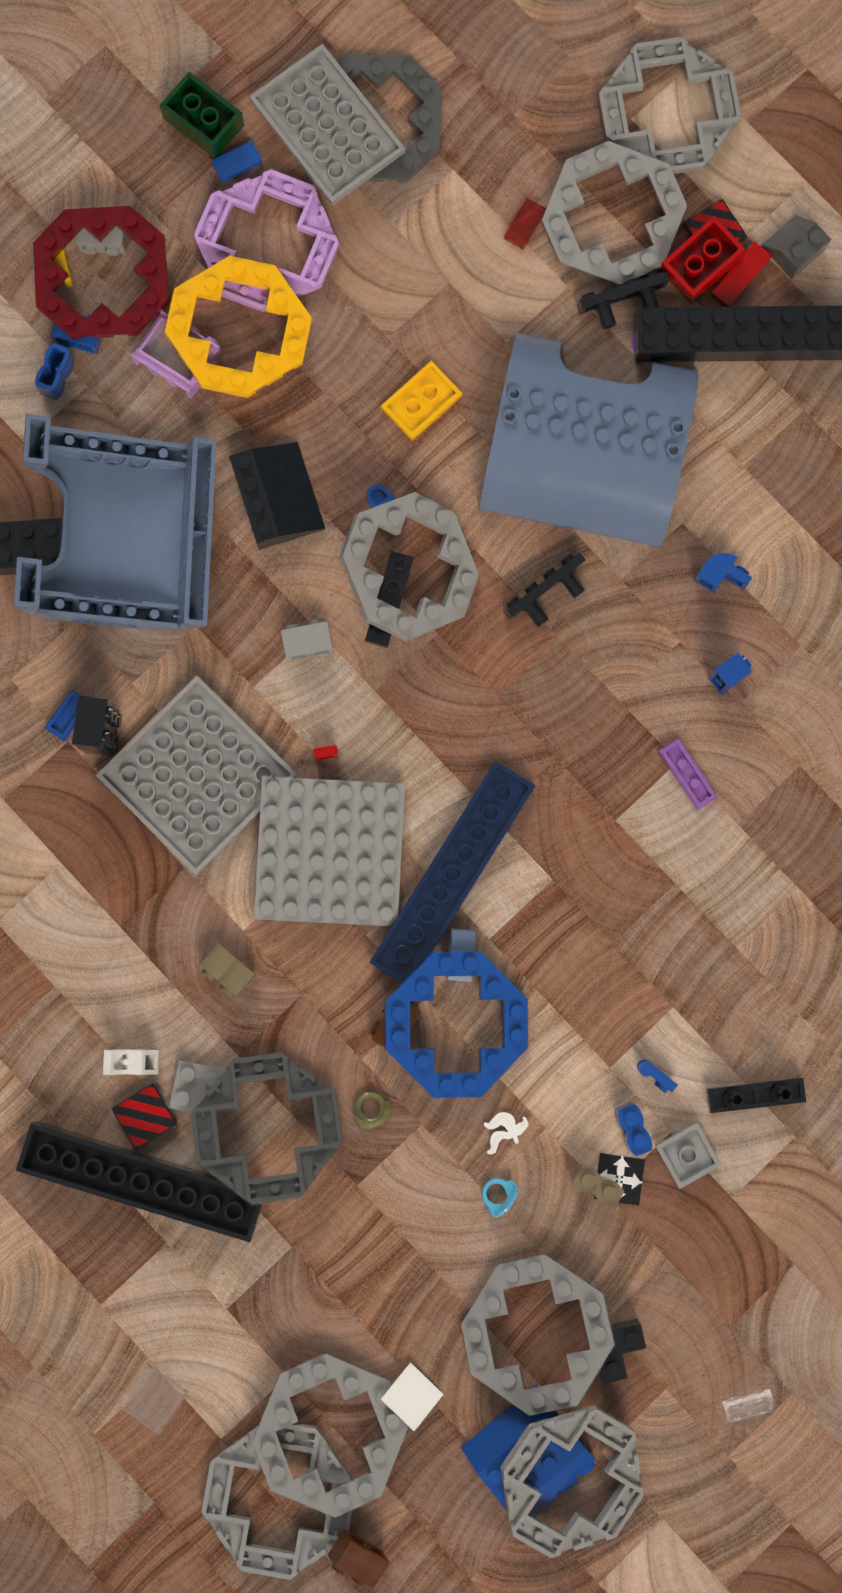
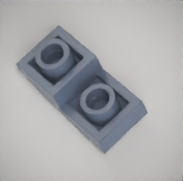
[446,928,475,982]

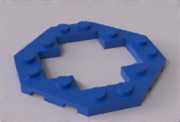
[384,951,528,1098]

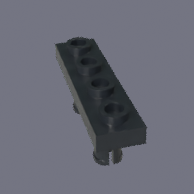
[577,271,670,329]
[365,551,414,648]
[504,553,586,627]
[706,1078,806,1113]

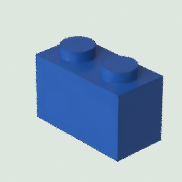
[708,653,752,696]

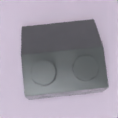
[761,215,831,279]

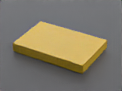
[380,361,463,441]

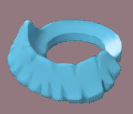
[482,1178,519,1217]

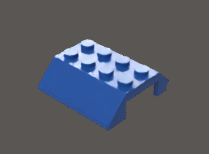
[461,1384,596,1517]

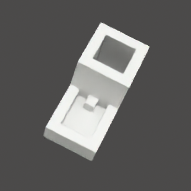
[103,1049,159,1075]

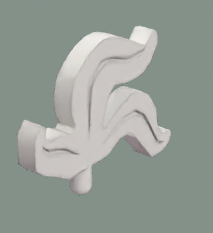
[484,1112,529,1154]

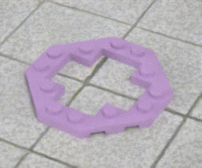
[194,169,339,312]

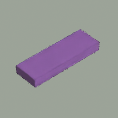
[658,738,718,810]

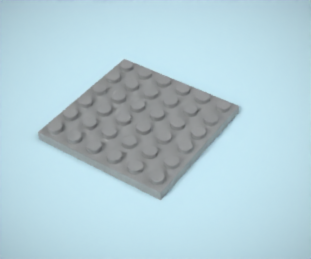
[96,676,297,876]
[254,776,405,926]

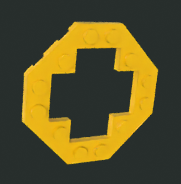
[165,256,312,398]

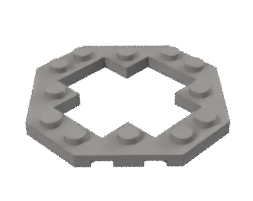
[598,37,741,174]
[542,141,687,287]
[339,492,479,641]
[461,1255,616,1416]
[252,1353,408,1518]
[500,1405,644,1558]
[201,1423,352,1580]

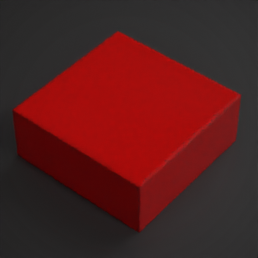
[313,745,339,761]

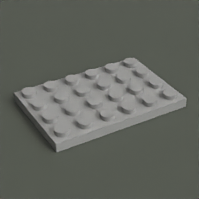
[249,44,406,206]

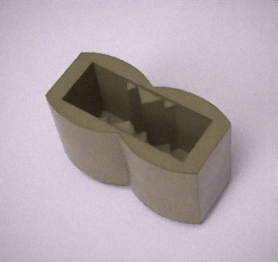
[200,943,256,997]
[571,1164,624,1207]

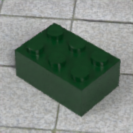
[159,72,245,158]

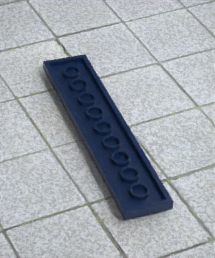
[369,761,536,983]

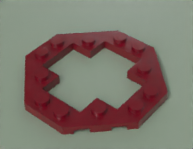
[33,206,169,340]

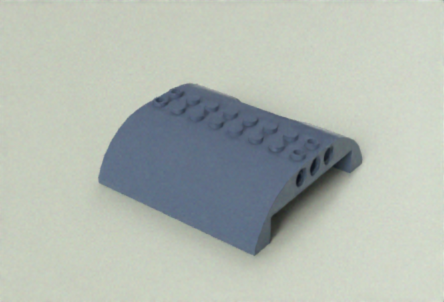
[479,332,698,548]
[13,414,217,630]

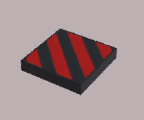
[683,199,747,243]
[111,1083,178,1150]

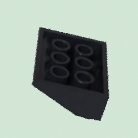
[229,442,325,550]

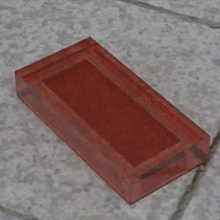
[504,198,546,250]

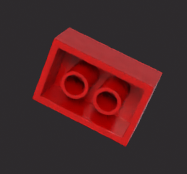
[660,216,746,304]

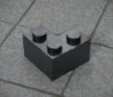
[599,1319,646,1384]

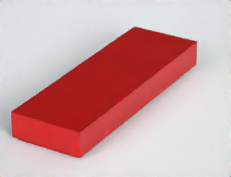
[711,241,772,307]

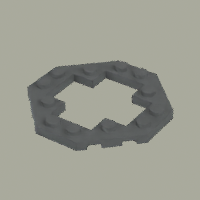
[337,54,441,183]
[191,1052,343,1206]

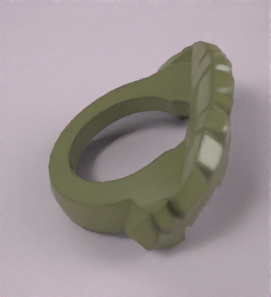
[353,1092,392,1130]

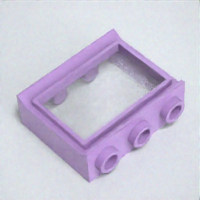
[131,310,222,399]

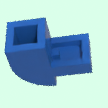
[694,553,752,593]

